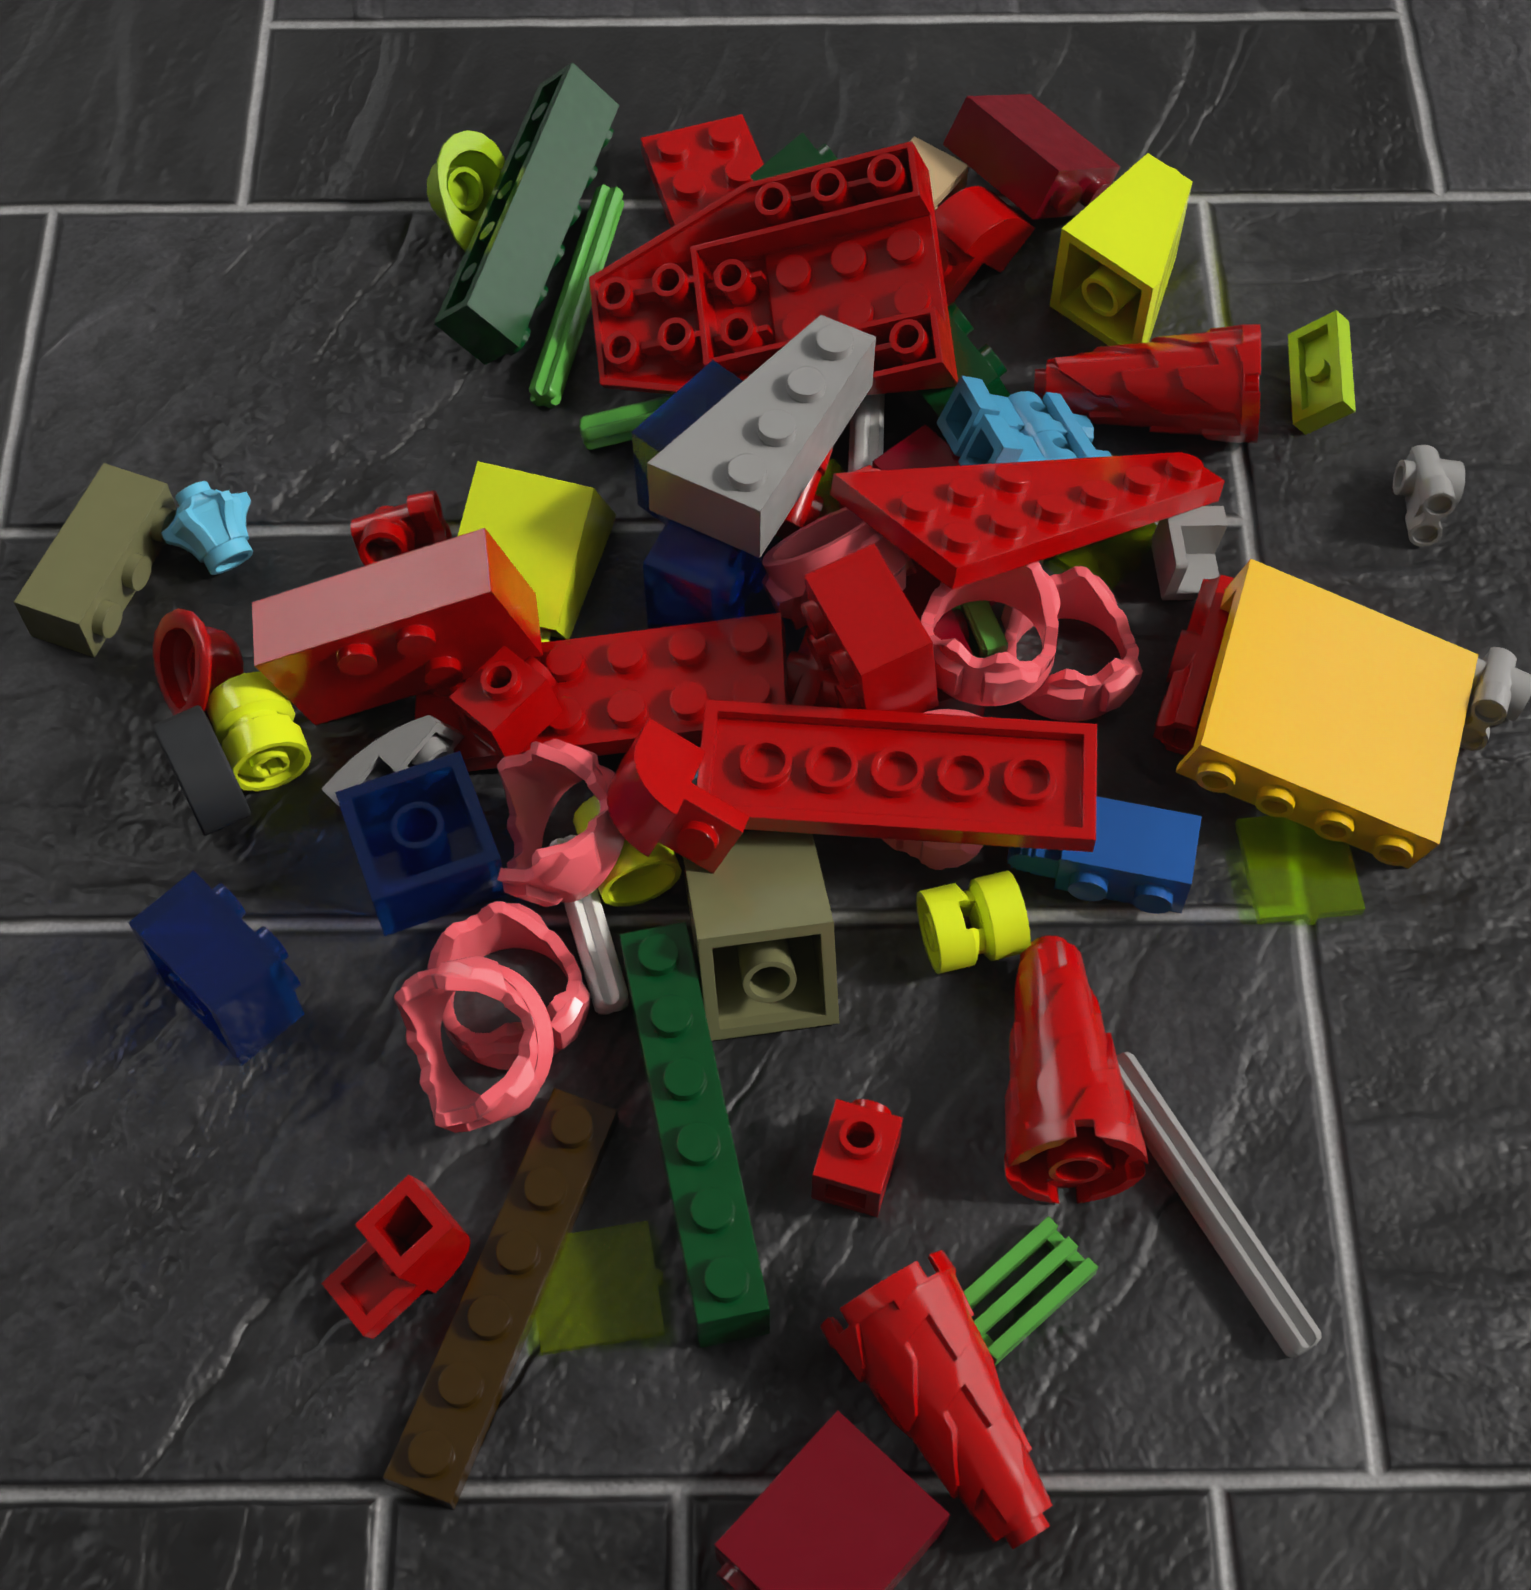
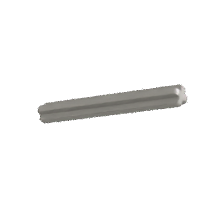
[1117,1052,1322,1358]

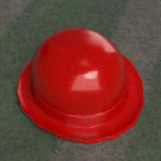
[153,608,244,715]

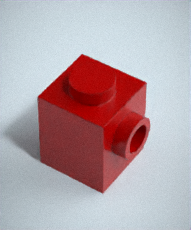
[449,645,563,759]
[811,1099,903,1218]

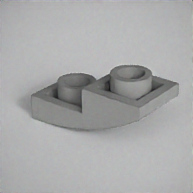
[322,715,465,816]

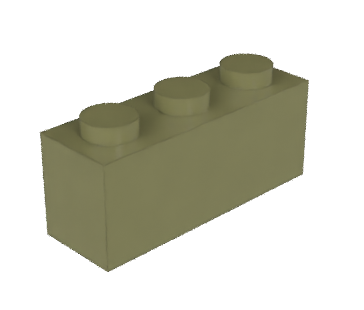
[14,463,177,658]

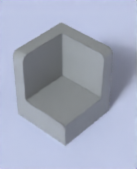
[1151,506,1228,600]

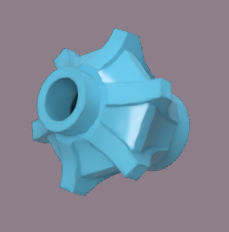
[161,481,253,575]

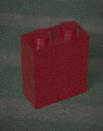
[943,94,1121,220]
[714,1410,950,1590]

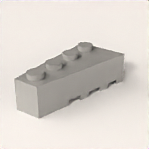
[647,315,876,558]

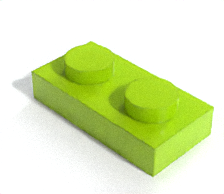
[1288,310,1356,435]

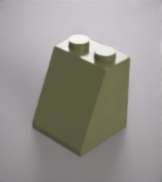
[682,830,839,1041]

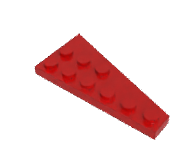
[830,452,1225,590]

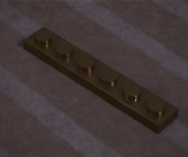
[383,1088,619,1510]

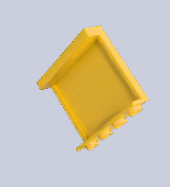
[1176,559,1478,869]

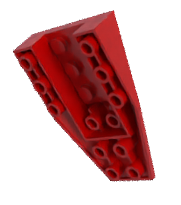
[589,141,958,400]

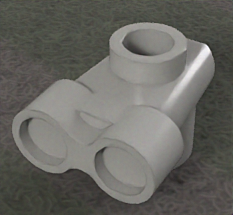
[1393,445,1466,547]
[1460,647,1531,751]

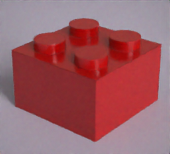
[801,543,939,713]

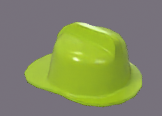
[427,130,505,252]

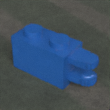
[1007,796,1202,914]

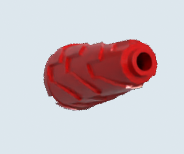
[1034,324,1261,443]
[1004,935,1149,1204]
[820,1250,1053,1550]

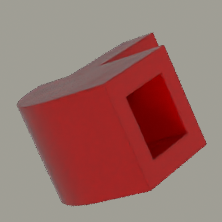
[935,186,1035,305]
[607,718,750,874]
[321,1174,470,1339]

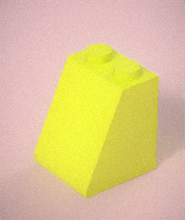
[1050,153,1193,346]
[457,461,616,643]

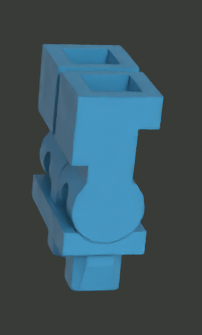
[937,375,1112,466]

